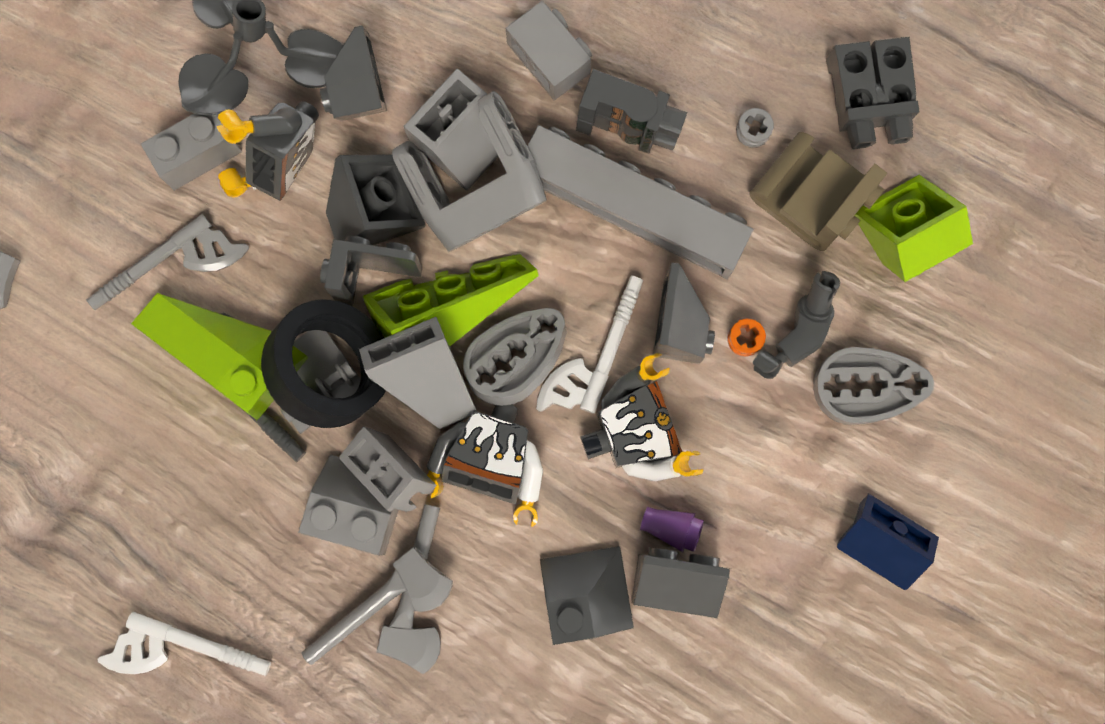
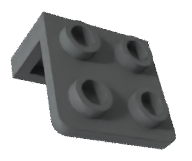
[320,236,422,306]

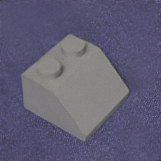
[298,455,398,556]

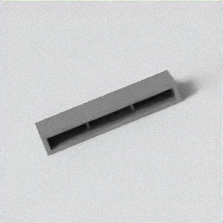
[527,125,754,280]

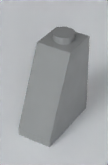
[359,317,477,429]

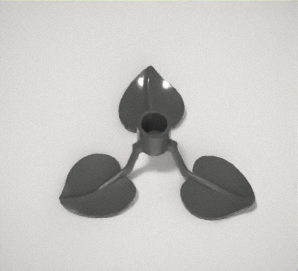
[178,0,343,115]

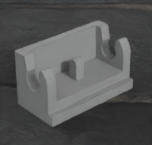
[338,426,437,512]

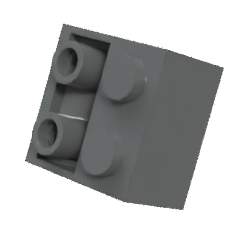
[631,547,730,618]

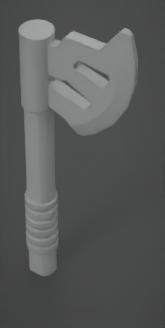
[86,213,249,310]

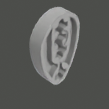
[463,308,567,406]
[813,347,934,425]

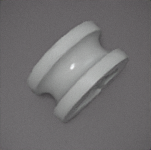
[736,108,774,148]

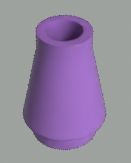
[640,507,704,553]

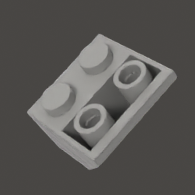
[404,69,499,191]

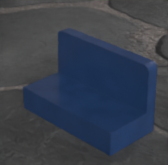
[837,493,939,590]

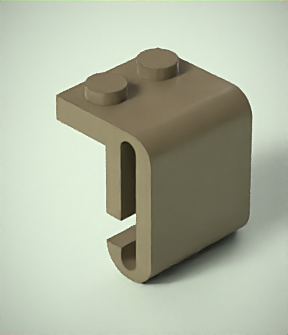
[749,132,888,251]

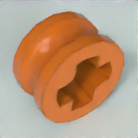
[727,318,766,357]

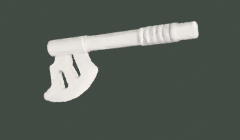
[536,276,643,414]
[98,612,271,676]

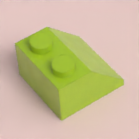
[854,175,973,282]

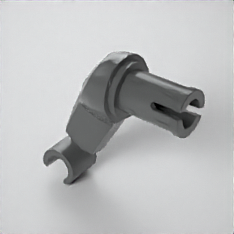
[753,271,840,379]

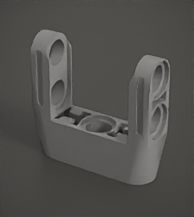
[392,91,547,252]

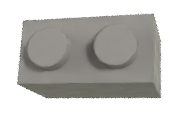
[506,0,592,101]
[141,113,242,190]

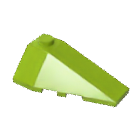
[362,254,539,347]
[131,293,308,420]

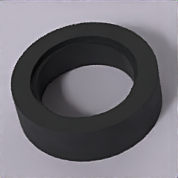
[261,299,386,428]

